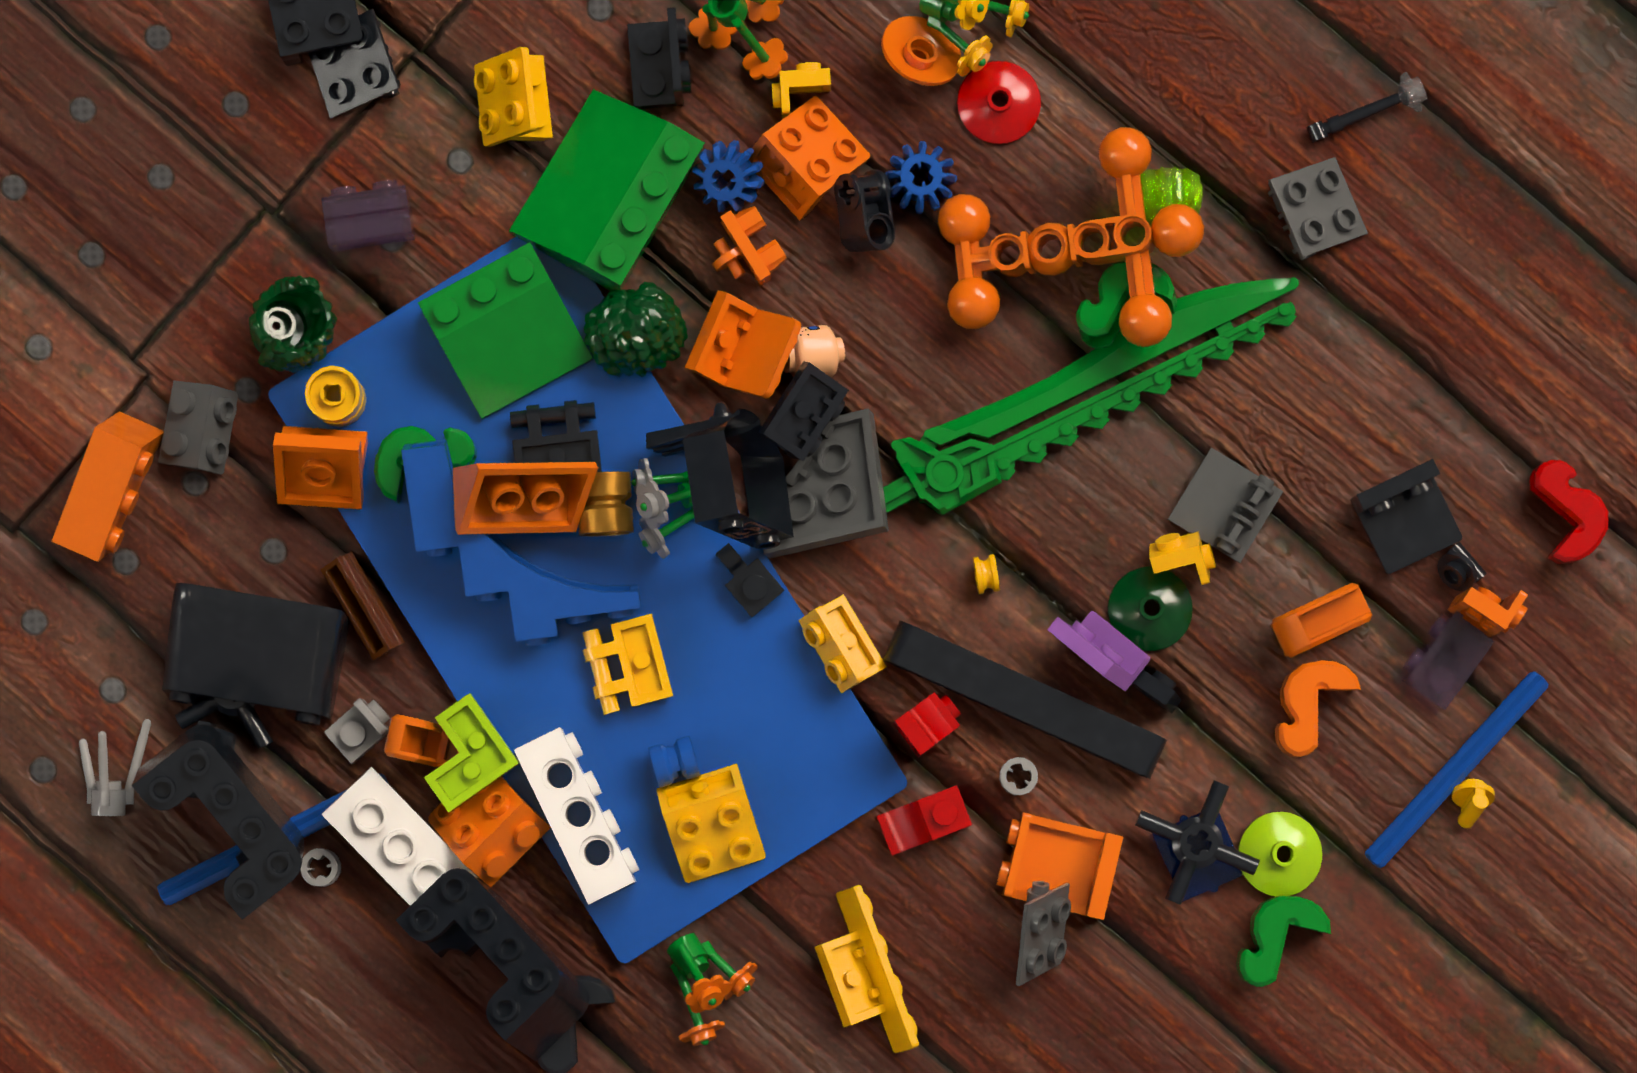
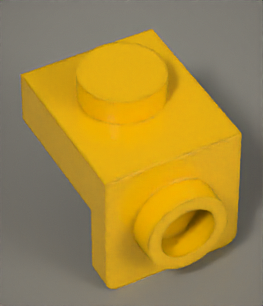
[772,62,831,119]
[1149,531,1216,585]

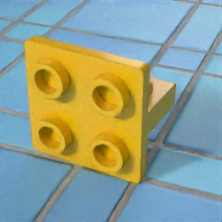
[474,47,553,146]

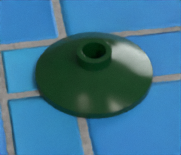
[1108,567,1193,651]

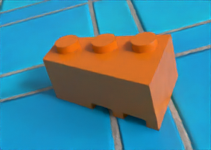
[51,411,164,562]

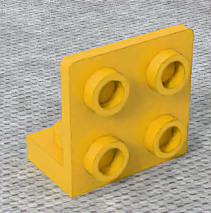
[656,763,766,883]

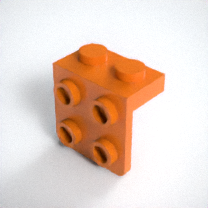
[685,290,801,399]
[428,777,551,887]

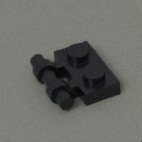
[510,400,602,472]

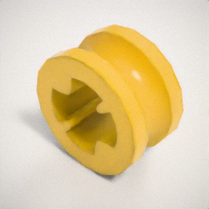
[973,554,1000,594]

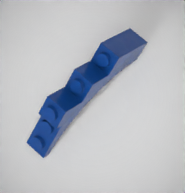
[401,439,641,646]

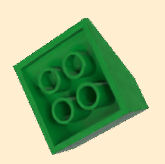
[418,242,593,420]

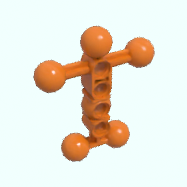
[938,127,1204,347]

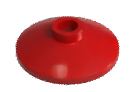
[957,61,1041,144]

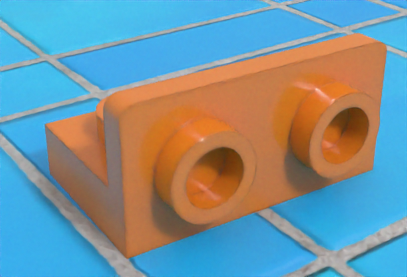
[1447,587,1528,638]

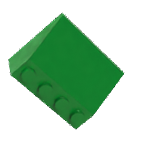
[509,89,705,291]

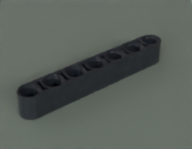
[883,621,1167,779]

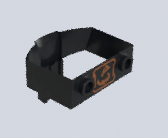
[646,402,794,549]

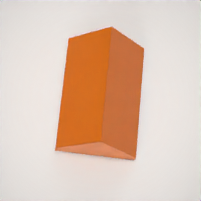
[453,462,598,535]

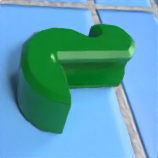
[1076,261,1177,349]
[374,426,477,504]
[1236,896,1331,987]

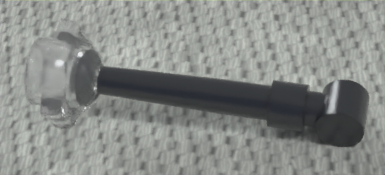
[1306,72,1427,143]

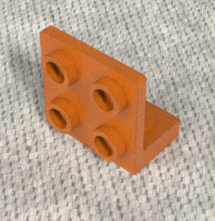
[749,96,870,221]

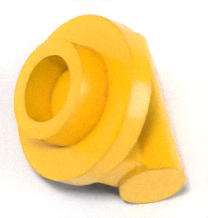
[1452,779,1495,828]

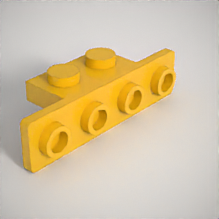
[815,885,919,1053]

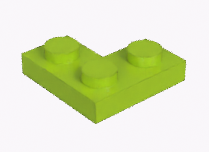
[424,693,520,813]

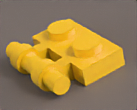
[582,613,674,715]

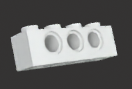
[514,727,639,905]

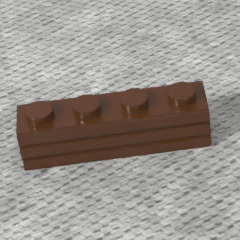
[320,552,405,661]

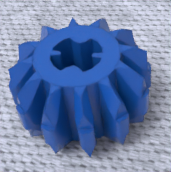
[692,140,764,212]
[886,141,957,214]

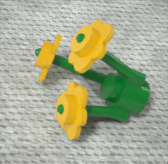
[919,0,1029,77]

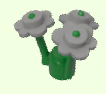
[631,458,694,559]

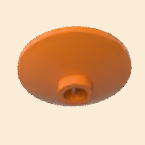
[881,16,961,86]

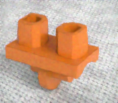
[712,206,787,286]

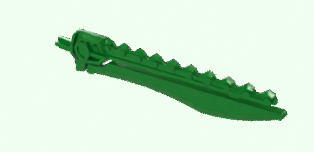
[883,277,1299,516]

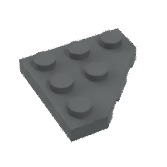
[763,408,889,559]

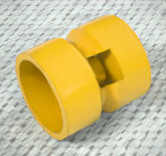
[305,366,367,427]

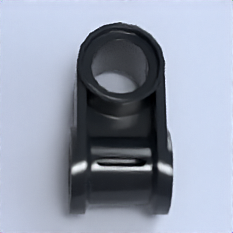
[834,169,895,252]

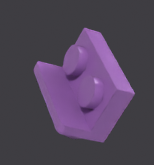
[1047,611,1150,692]

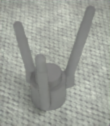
[79,719,151,816]

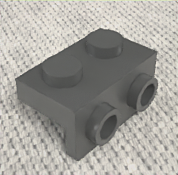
[158,380,238,474]

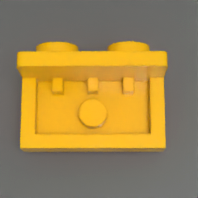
[798,594,887,694]

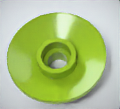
[1238,812,1322,896]

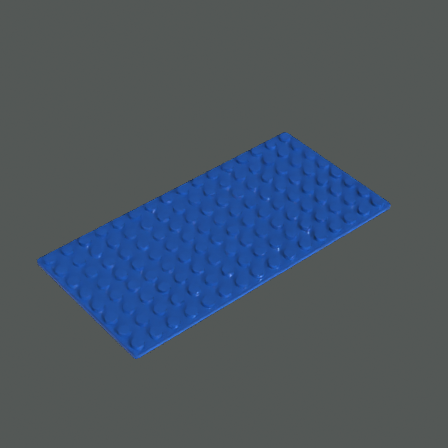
[268,237,907,963]

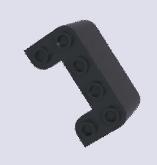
[131,724,304,920]
[396,868,589,1061]

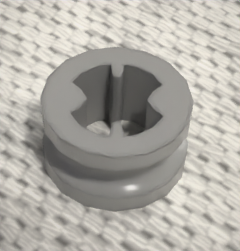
[999,757,1038,795]
[300,848,341,887]

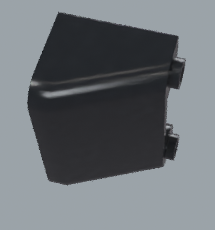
[162,583,350,726]

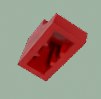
[893,692,961,758]
[876,785,972,856]

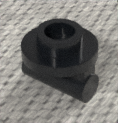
[1437,541,1487,591]

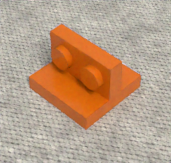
[273,426,368,509]

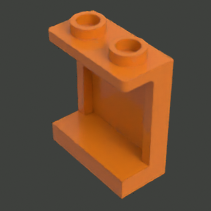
[996,812,1123,920]

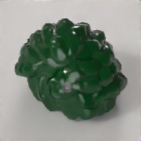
[249,276,337,373]
[584,282,688,377]

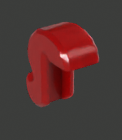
[1529,460,1609,564]

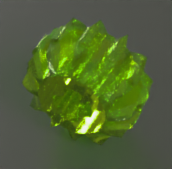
[1140,166,1203,221]

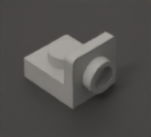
[324,698,390,764]

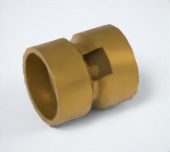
[579,471,634,537]

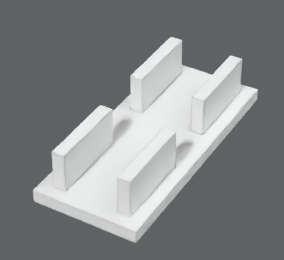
[322,766,478,906]

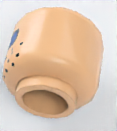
[783,325,845,378]

